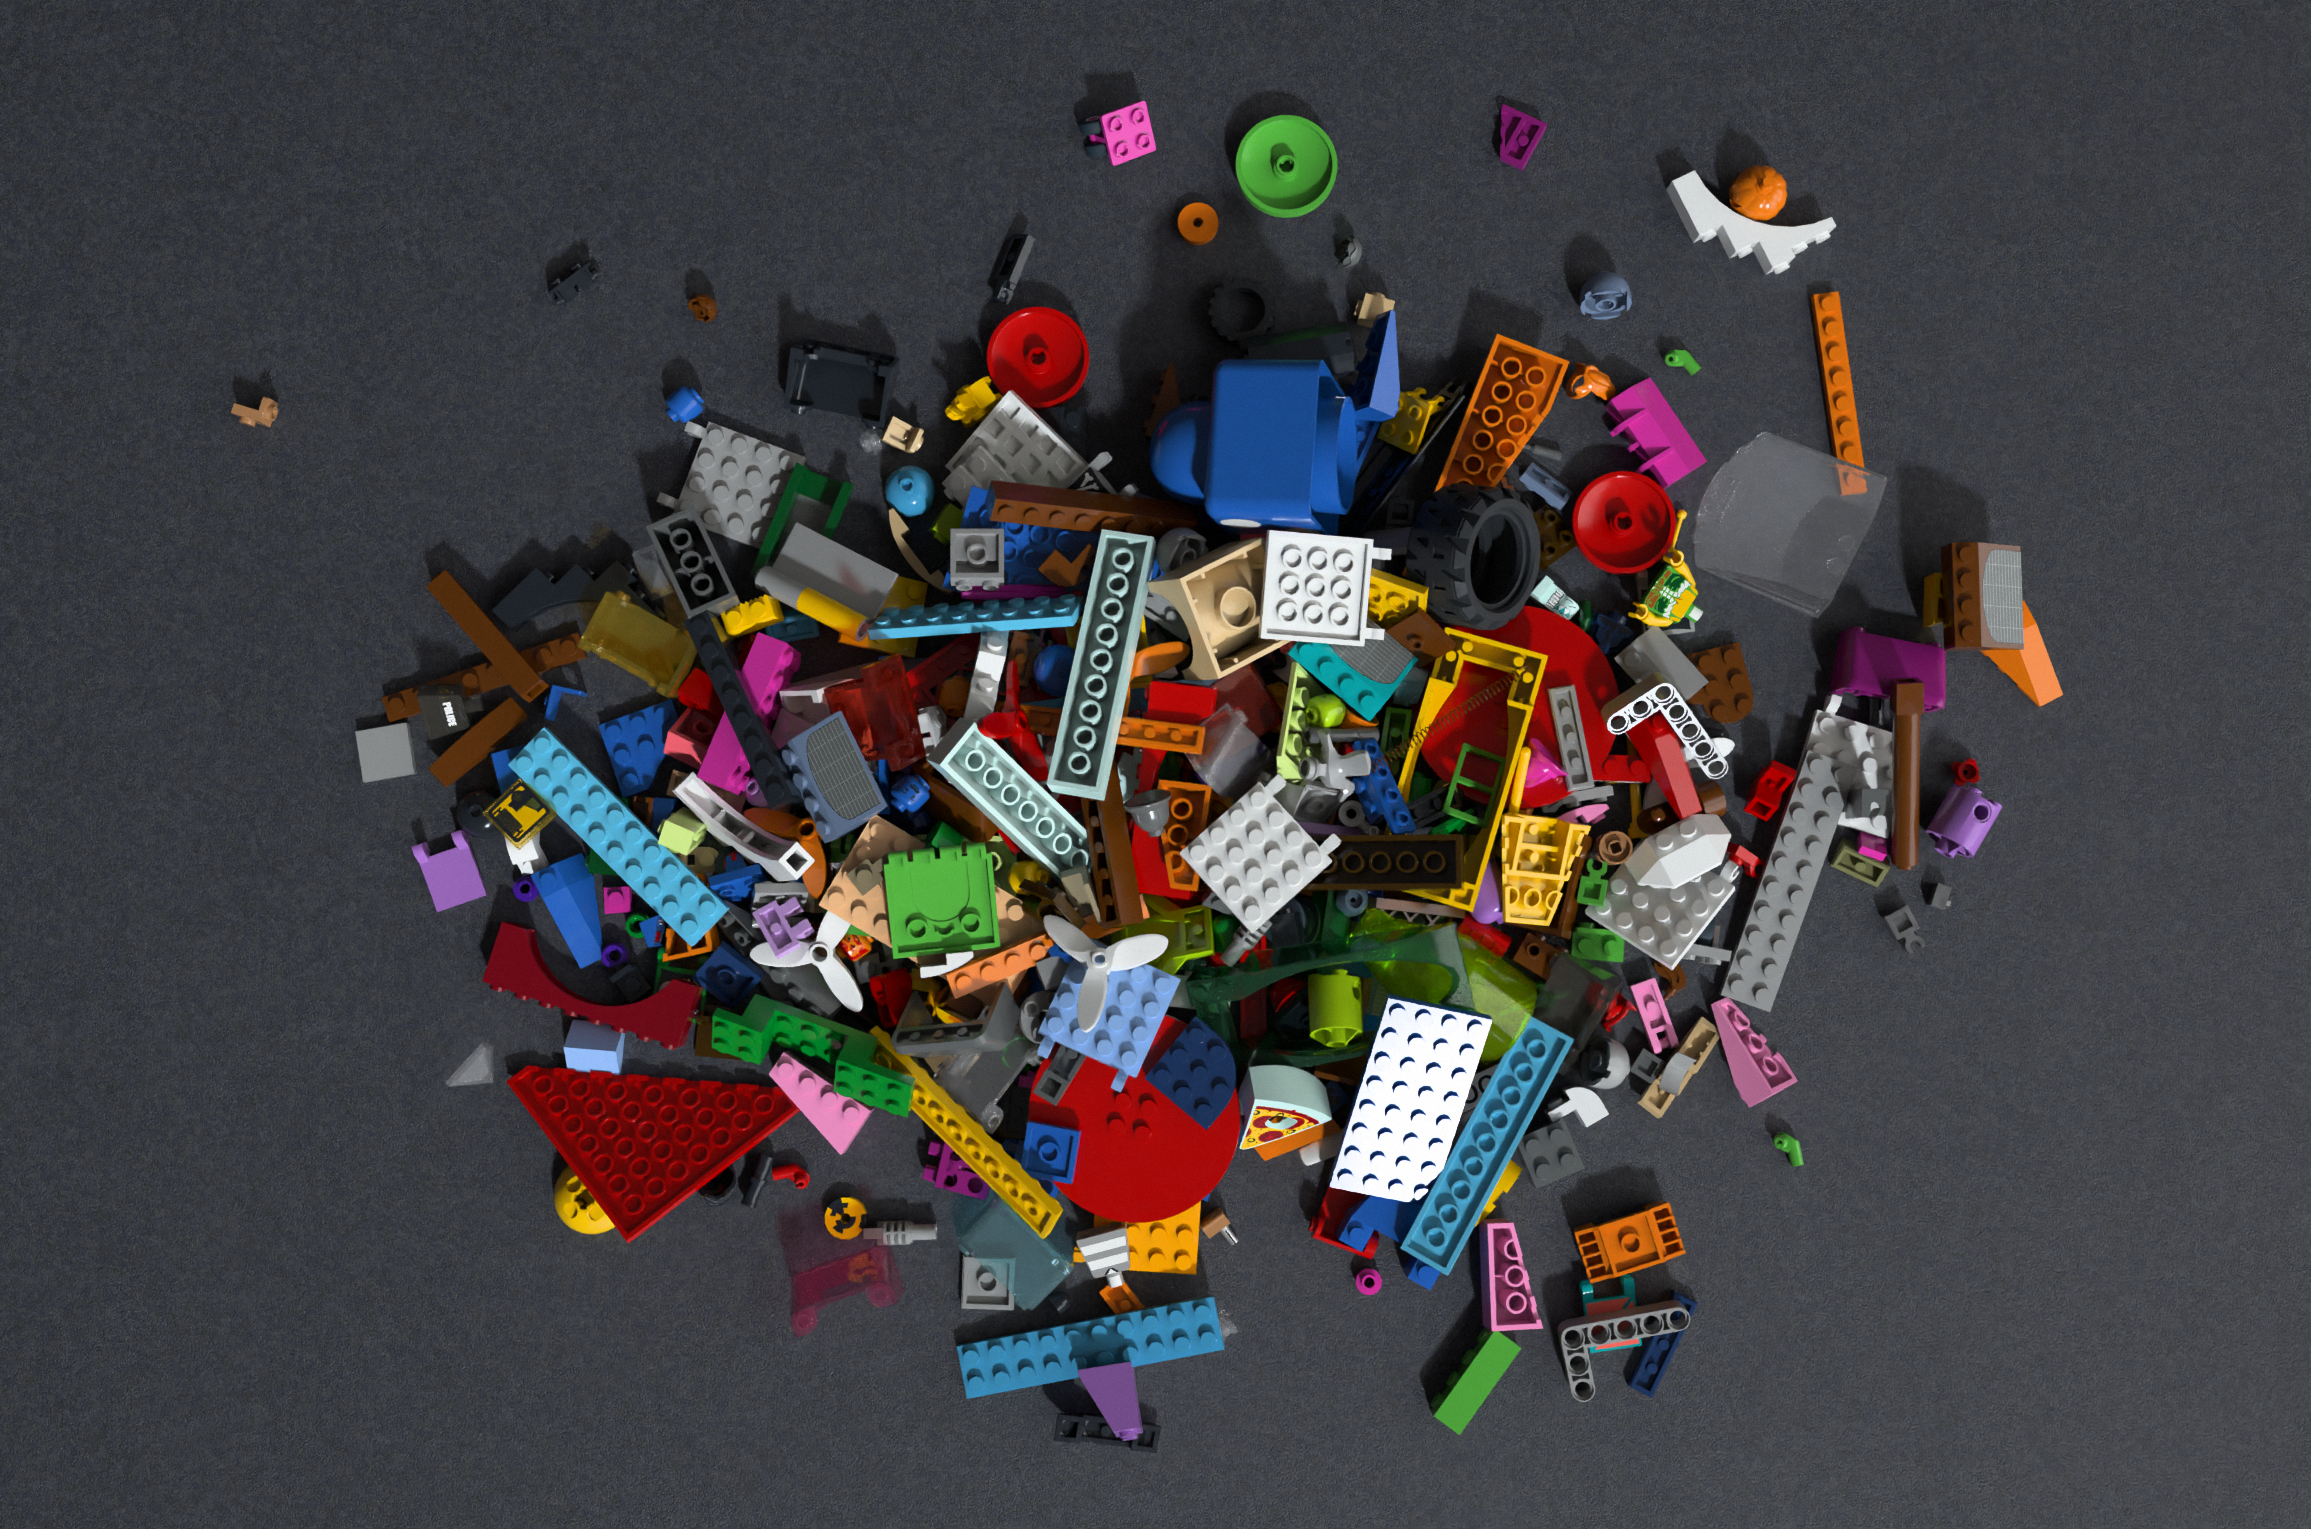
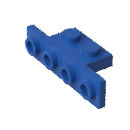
[1350,738,1416,835]

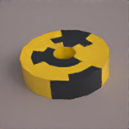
[825,1196,867,1239]

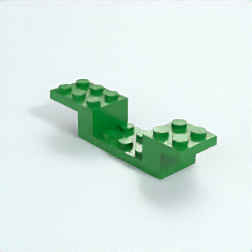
[712,994,915,1118]

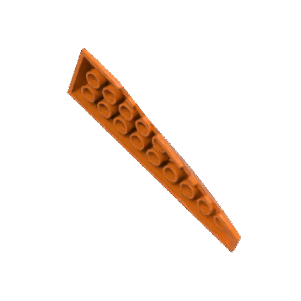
[1402,334,1570,577]

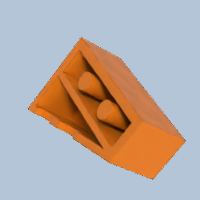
[1254,1116,1342,1161]

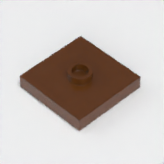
[1385,607,1456,668]

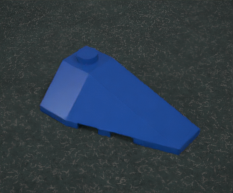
[1346,310,1400,422]

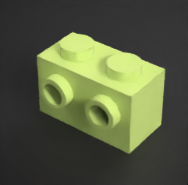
[658,807,707,855]

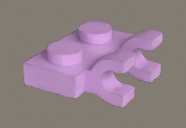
[752,897,815,959]

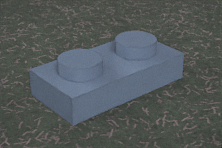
[1519,462,1573,510]

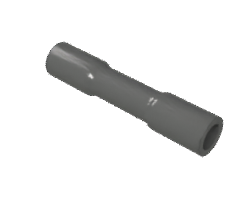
[1303,727,1379,744]

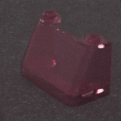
[791,1245,905,1338]

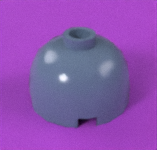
[1579,271,1632,320]

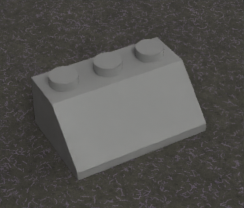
[1614,626,1709,710]

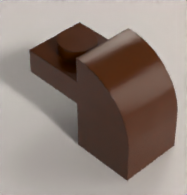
[1037,544,1097,587]

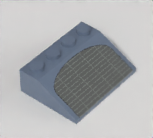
[779,711,887,843]

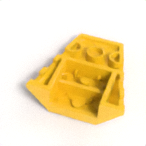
[1502,812,1591,926]

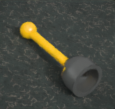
[1656,509,1687,568]

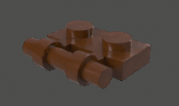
[1001,630,1057,693]

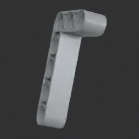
[1601,672,1728,779]
[1558,1300,1690,1402]

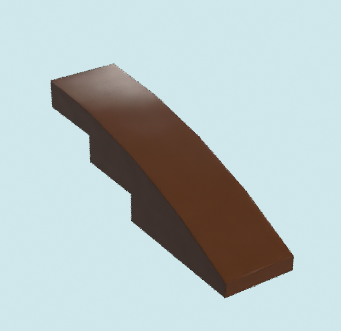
[428,697,528,788]

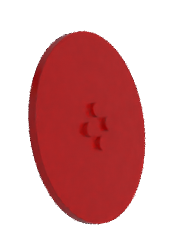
[1410,606,1619,810]
[1029,1014,1241,1223]

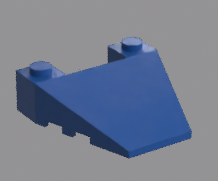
[1334,1194,1440,1290]

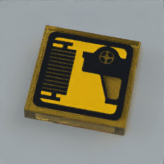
[483,778,558,850]

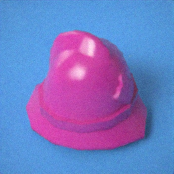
[1524,738,1568,788]

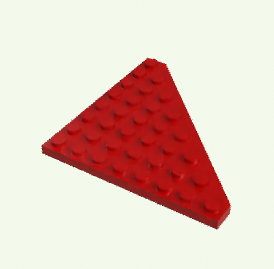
[506,1065,800,1244]

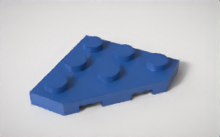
[598,699,679,798]

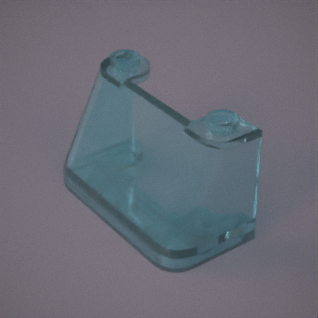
[957,1194,1076,1311]

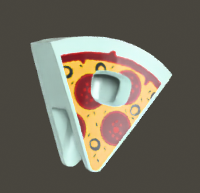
[1238,1065,1332,1149]

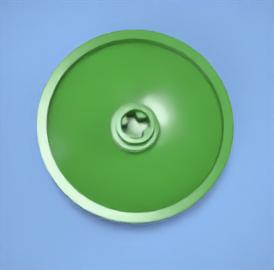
[1235,115,1338,218]

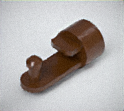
[1637,779,1726,835]

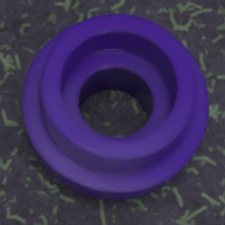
[513,876,539,902]
[601,942,628,968]

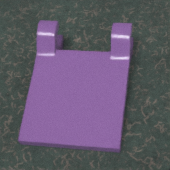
[411,830,488,912]

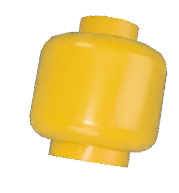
[1008,860,1048,894]

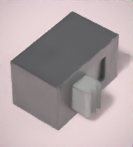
[1926,883,1952,910]

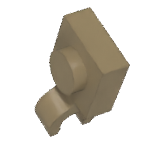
[846,853,889,896]

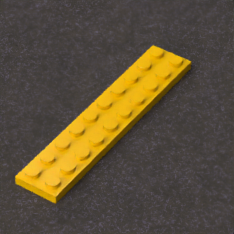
[868,1026,1064,1239]

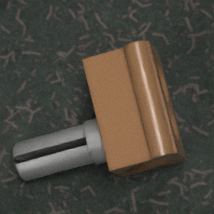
[1199,1207,1238,1245]

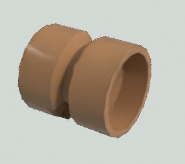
[1592,831,1633,866]

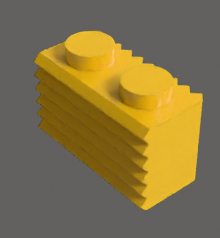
[721,594,784,638]

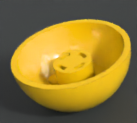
[554,1165,615,1234]

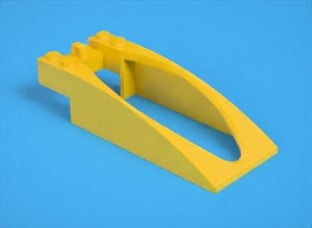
[1384,627,1548,912]

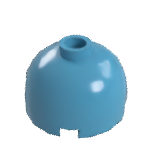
[885,465,937,518]

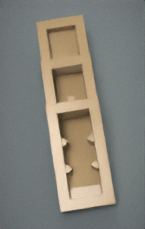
[1637,1016,1720,1119]

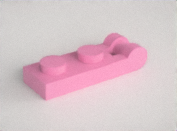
[1629,977,1679,1055]

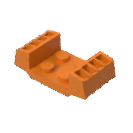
[1574,1201,1686,1283]

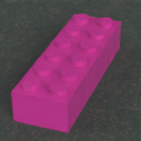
[697,632,801,796]

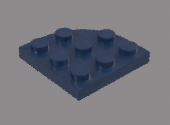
[1145,1015,1237,1130]

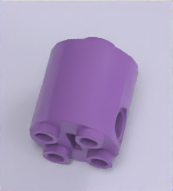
[1925,784,2002,858]

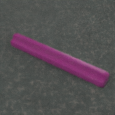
[961,584,1066,600]

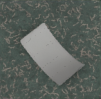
[1659,1052,1696,1096]

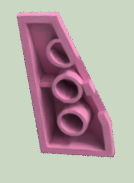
[1711,997,1798,1108]

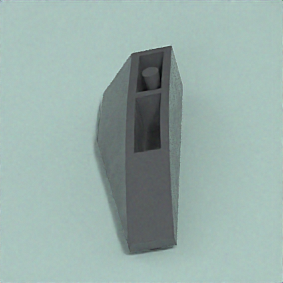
[717,900,844,1020]

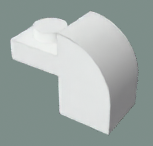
[505,817,549,876]
[1544,1085,1609,1127]

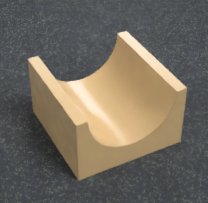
[1147,537,1290,681]

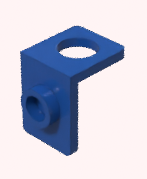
[544,685,587,722]

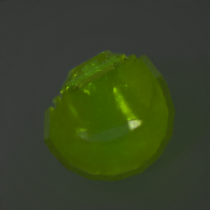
[1348,908,1537,1066]

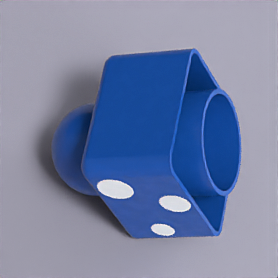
[1149,359,1357,541]

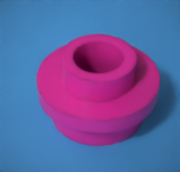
[1355,1268,1382,1295]

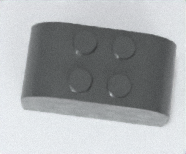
[646,506,740,619]

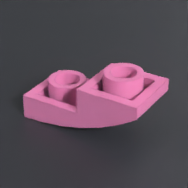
[1556,804,1609,825]

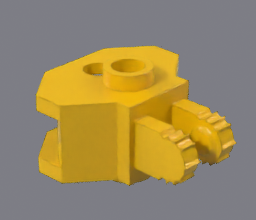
[945,376,1003,428]

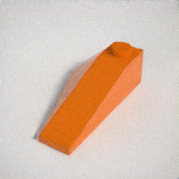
[1979,600,2063,707]

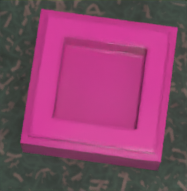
[1857,831,1887,861]

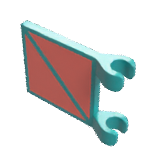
[1579,1274,1642,1353]

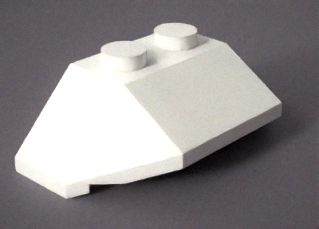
[1625,814,1731,889]

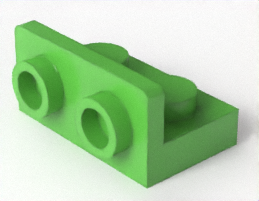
[1569,922,1624,962]

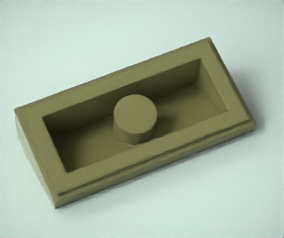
[1830,838,1891,888]

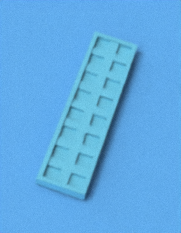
[868,594,1085,640]

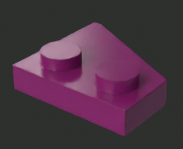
[1500,104,1547,171]

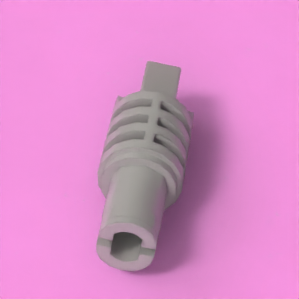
[1220,917,1273,967]
[863,1220,937,1245]

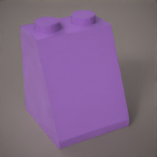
[1078,1361,1143,1441]

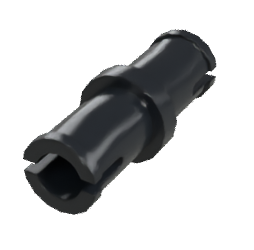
[741,1153,775,1208]

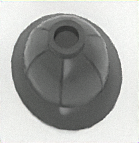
[1123,789,1172,837]

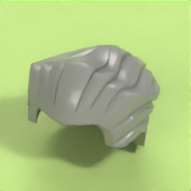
[1392,664,1429,707]

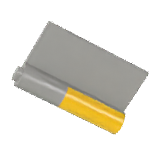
[754,522,899,642]

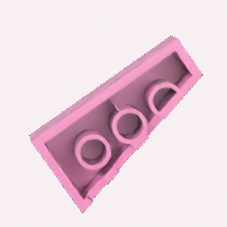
[769,1050,874,1155]
[1479,1218,1543,1331]

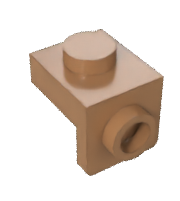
[231,397,278,427]

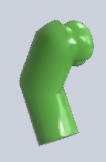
[1664,350,1701,376]
[1773,1132,1804,1166]

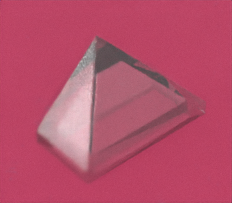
[631,544,674,601]
[445,1042,494,1086]

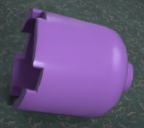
[1469,858,1505,925]

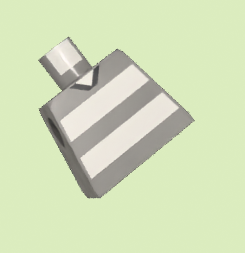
[1076,1221,1130,1287]

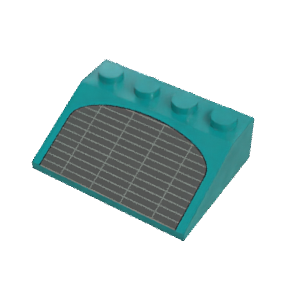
[1287,617,1418,722]

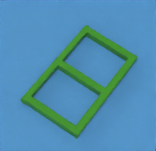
[1442,743,1506,828]

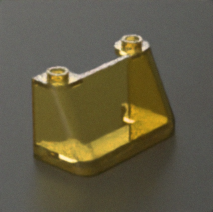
[577,590,697,698]

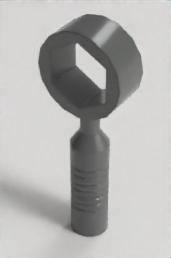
[1521,444,1563,461]

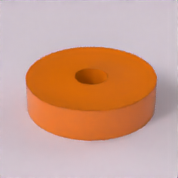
[1178,203,1218,245]

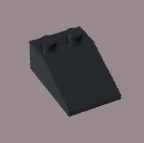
[1034,407,1088,461]

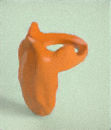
[1566,362,1617,401]

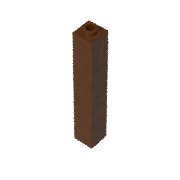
[425,570,549,703]

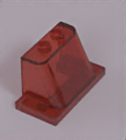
[823,653,926,771]

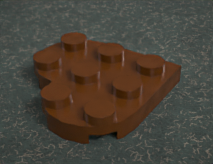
[1686,642,1753,724]

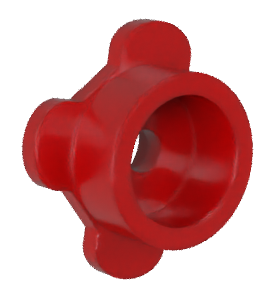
[1951,758,1980,786]

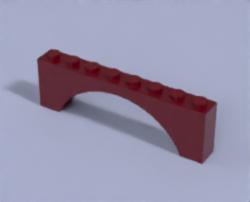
[482,921,704,1050]

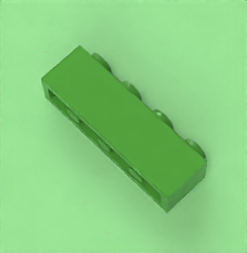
[1430,1328,1521,1435]

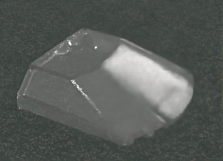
[1693,431,1887,619]

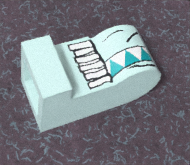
[1529,575,1579,620]

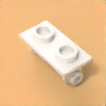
[917,705,947,757]

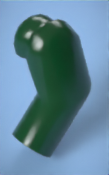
[1575,600,1592,634]

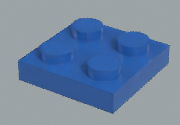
[1021,1120,1081,1184]

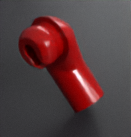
[772,1163,810,1189]

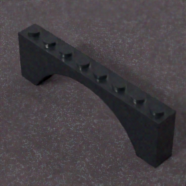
[684,610,805,814]

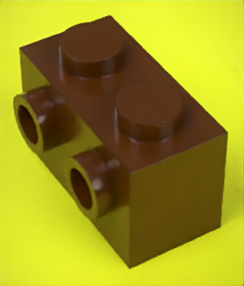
[1509,931,1574,986]

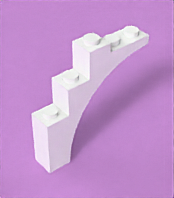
[1666,170,1836,275]
[948,630,1009,784]
[672,772,815,882]

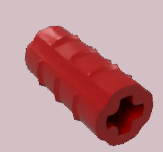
[1455,912,1512,957]

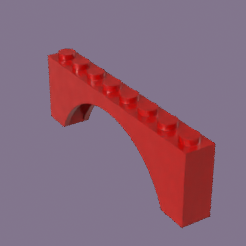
[1130,679,1218,900]

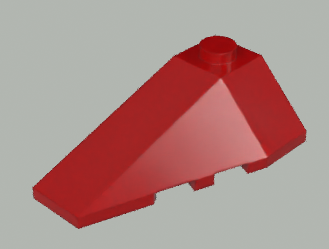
[1626,710,1702,820]

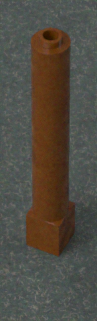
[1890,677,1924,870]

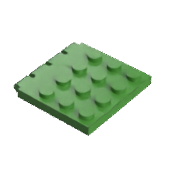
[884,842,1000,959]

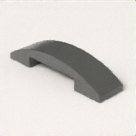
[1033,1045,1087,1106]

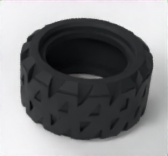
[1405,483,1540,630]

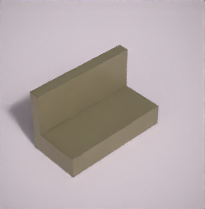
[1060,864,1102,925]

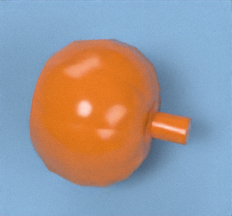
[1729,165,1787,222]

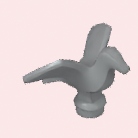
[1298,729,1371,802]

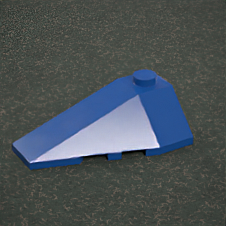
[531,853,604,969]

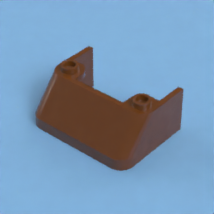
[912,745,999,844]

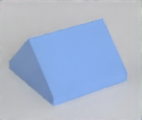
[564,1020,625,1075]

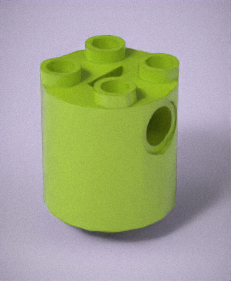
[1308,969,1363,1047]

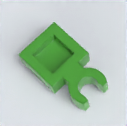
[1577,859,1608,907]

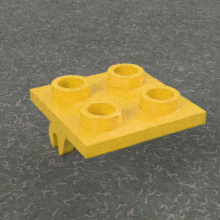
[1377,387,1445,454]

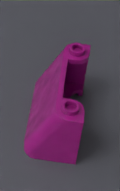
[1829,626,1946,713]

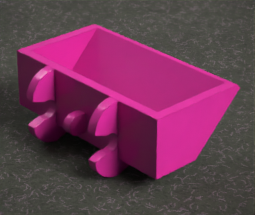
[1605,378,1707,490]

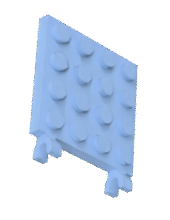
[1037,938,1181,1093]

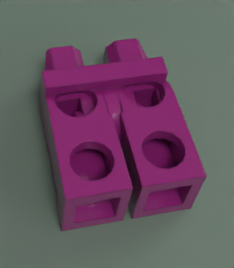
[922,1140,990,1200]

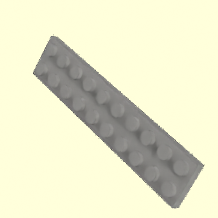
[1718,750,1858,1012]

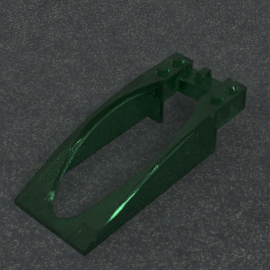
[1185,922,1476,1076]

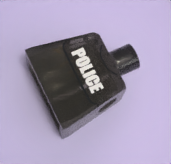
[416,684,484,740]

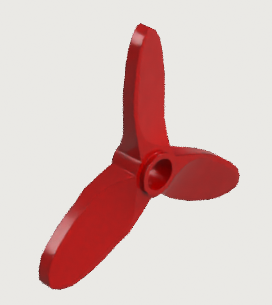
[977,659,1049,782]

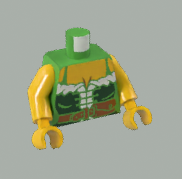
[1628,548,1704,627]

